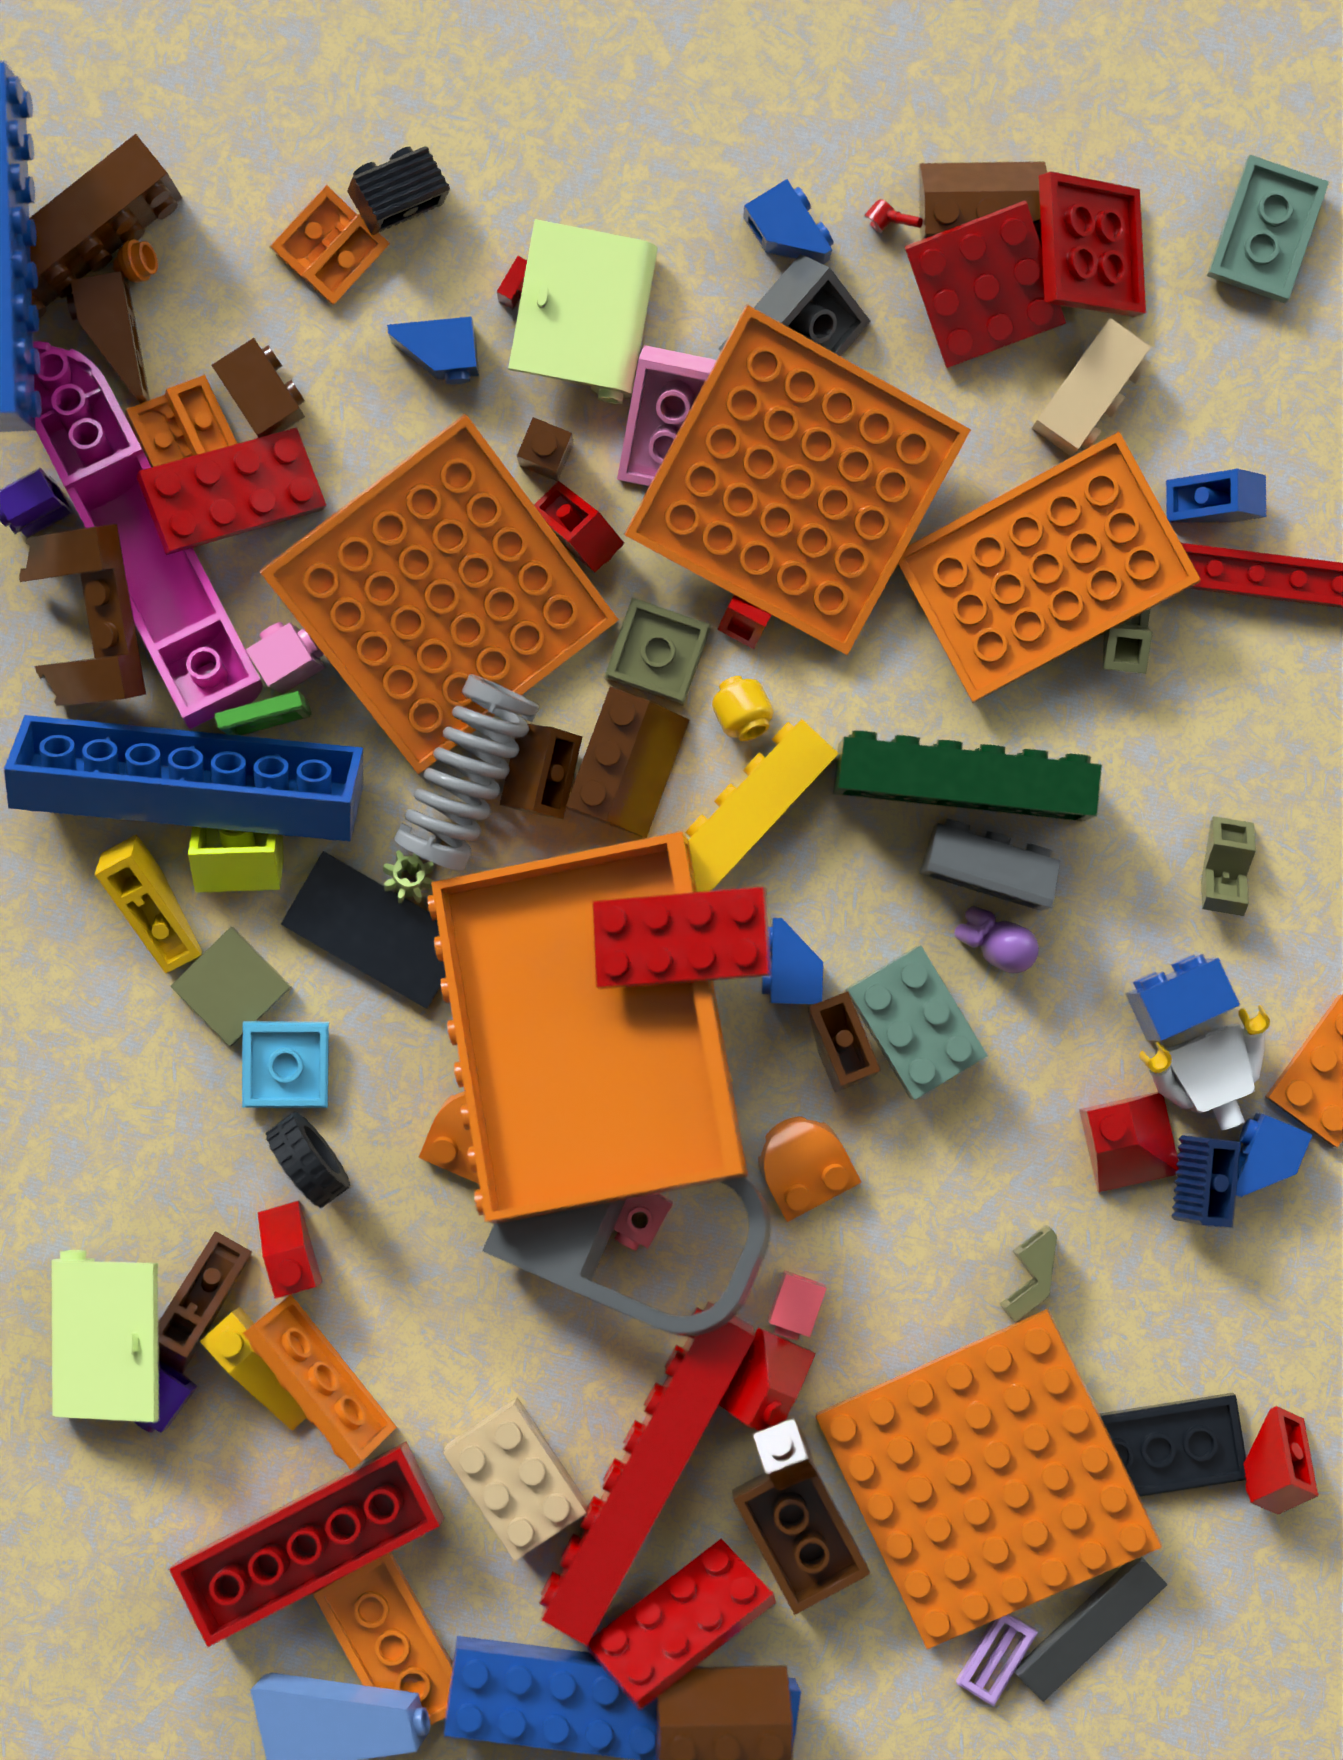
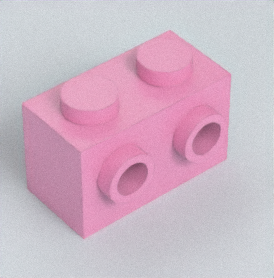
[245,622,325,694]

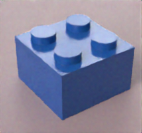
[1125,954,1240,1041]

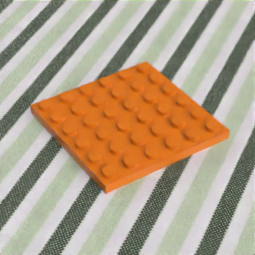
[624,305,971,655]
[259,414,619,775]
[815,1309,1162,1649]

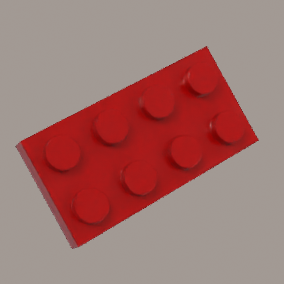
[136,427,327,555]
[592,886,772,989]
[587,1538,776,1711]

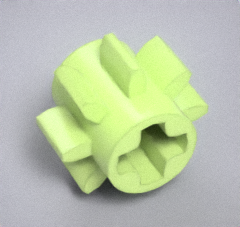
[383,850,434,903]

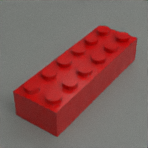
[169,1441,445,1648]

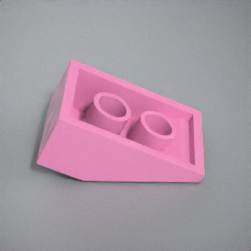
[617,345,716,486]

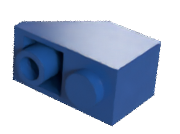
[743,179,834,265]
[762,918,823,1004]
[1236,1113,1313,1197]

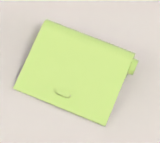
[508,219,658,404]
[51,1250,159,1422]

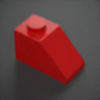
[534,480,625,573]
[258,1200,322,1299]
[1244,1406,1318,1515]

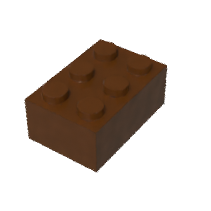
[732,1466,871,1615]

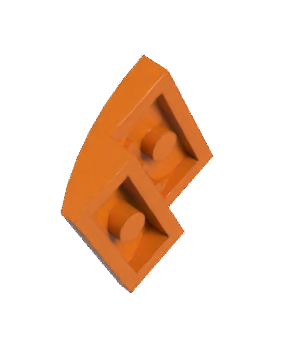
[269,185,390,305]
[125,375,237,467]

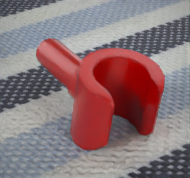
[864,199,923,233]

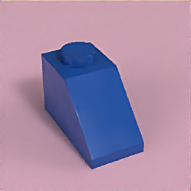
[387,316,479,385]
[1166,468,1267,523]

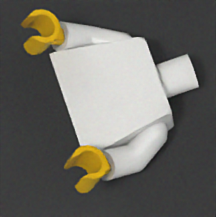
[1139,1005,1270,1130]

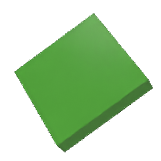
[214,691,312,736]

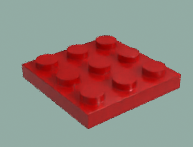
[1039,171,1146,317]
[904,201,1066,368]

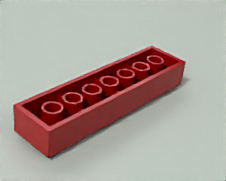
[538,1301,755,1646]

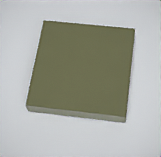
[604,597,711,705]
[170,927,292,1047]

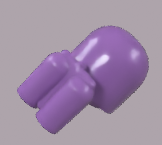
[955,906,1039,973]

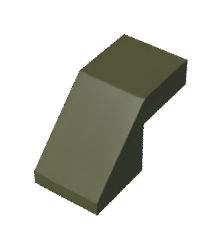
[1103,609,1153,674]
[1201,816,1256,916]
[1000,1225,1057,1322]

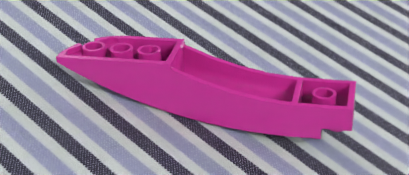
[33,341,263,730]

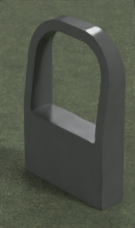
[482,1177,771,1336]

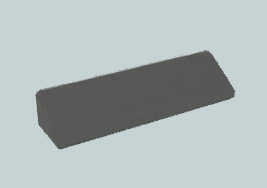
[1015,1557,1168,1702]

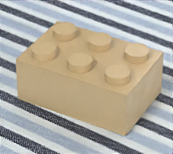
[443,1397,588,1562]

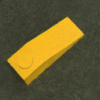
[95,834,202,974]
[200,1306,306,1431]

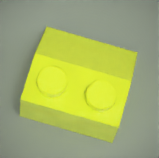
[188,826,284,892]

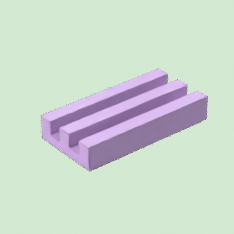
[956,1614,1038,1706]

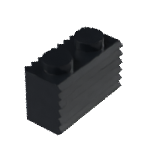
[347,146,450,235]

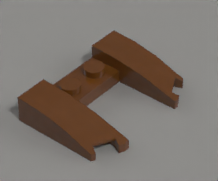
[19,524,146,706]

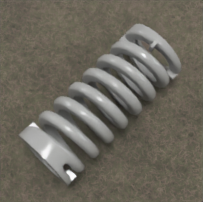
[394,674,540,871]

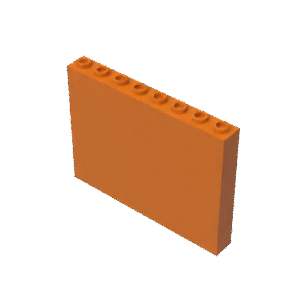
[428,831,748,1224]

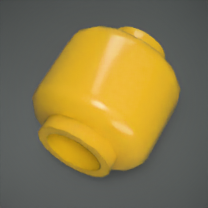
[712,676,774,741]

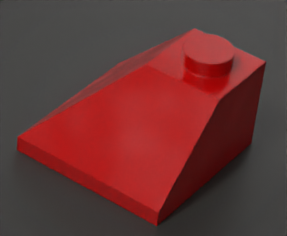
[1079,1092,1179,1192]
[718,1327,816,1431]

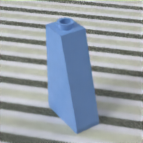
[250,1673,430,1760]

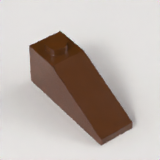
[67,271,150,403]
[158,1231,252,1374]

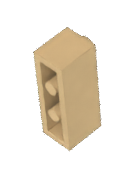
[1031,318,1151,457]

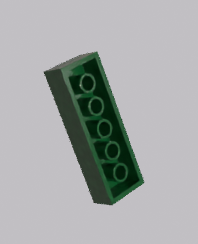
[833,730,1102,822]

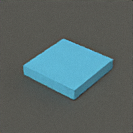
[242,1021,329,1108]

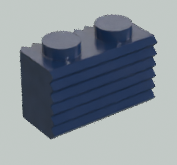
[1171,1135,1241,1228]

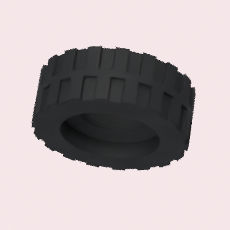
[266,1112,351,1208]

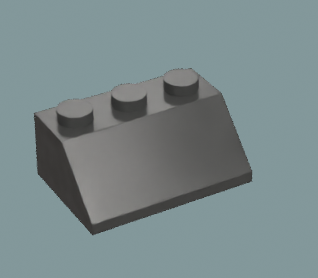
[718,254,871,356]
[919,819,1060,911]

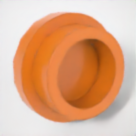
[113,239,158,283]

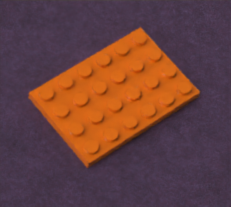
[898,431,1201,703]

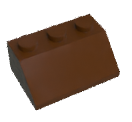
[919,161,1047,246]
[566,686,690,838]
[656,1665,793,1760]

